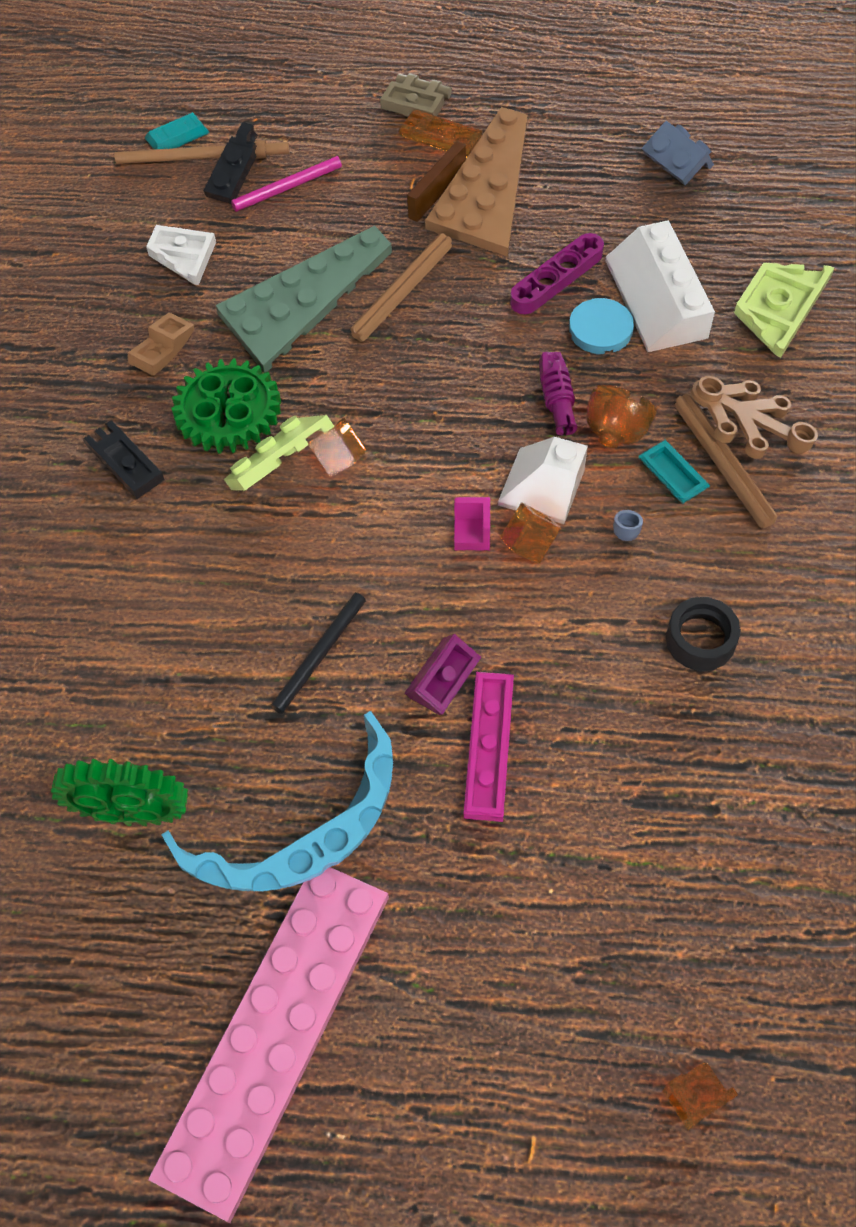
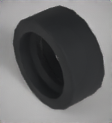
[665,597,741,671]

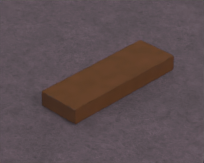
[407,141,466,222]

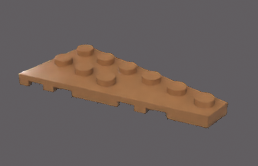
[425,107,528,257]

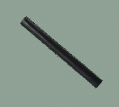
[270,592,366,714]

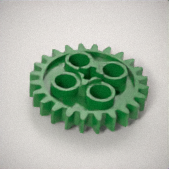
[171,358,281,454]
[51,759,188,827]

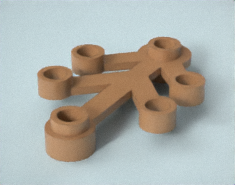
[691,376,818,459]

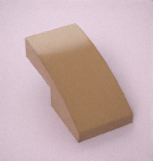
[128,312,194,376]

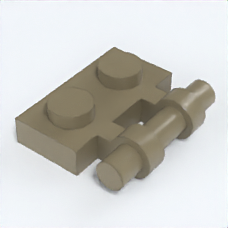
[380,73,452,122]

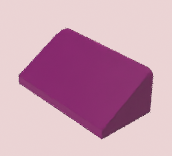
[404,634,481,715]

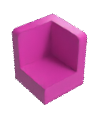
[454,497,490,550]

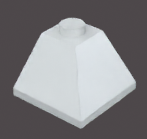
[498,437,588,524]

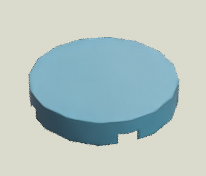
[569,298,634,354]

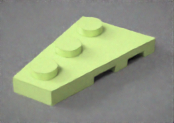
[224,415,334,491]

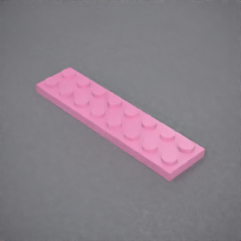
[148,867,389,1223]

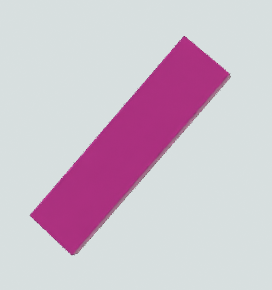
[464,672,514,822]

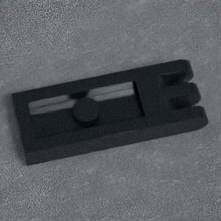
[83,420,165,499]

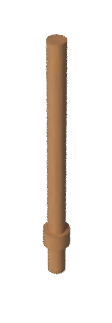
[114,140,290,164]

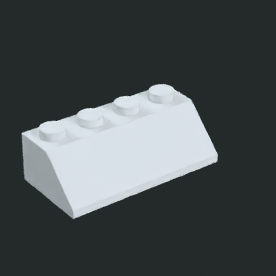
[605,220,715,352]

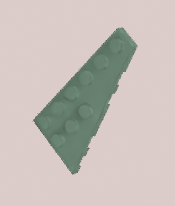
[215,226,392,373]

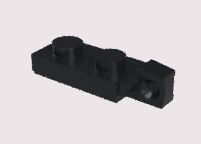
[203,122,258,204]

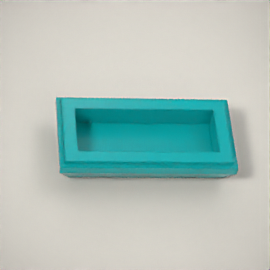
[145,112,209,150]
[638,440,710,504]

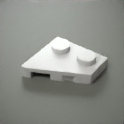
[146,225,216,285]

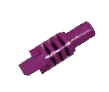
[539,352,578,436]

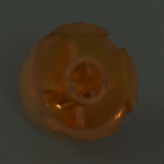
[586,385,657,448]

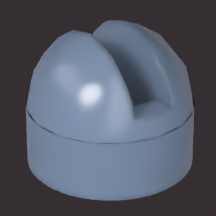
[613,510,643,541]

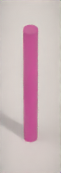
[231,156,342,212]

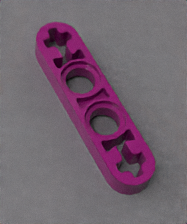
[510,233,604,315]

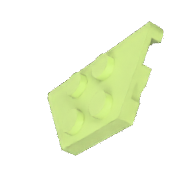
[734,263,834,358]

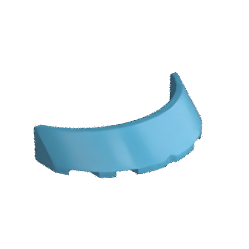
[161,711,393,891]

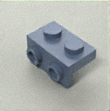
[641,121,714,185]

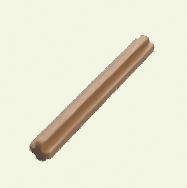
[350,233,452,342]
[675,393,777,529]

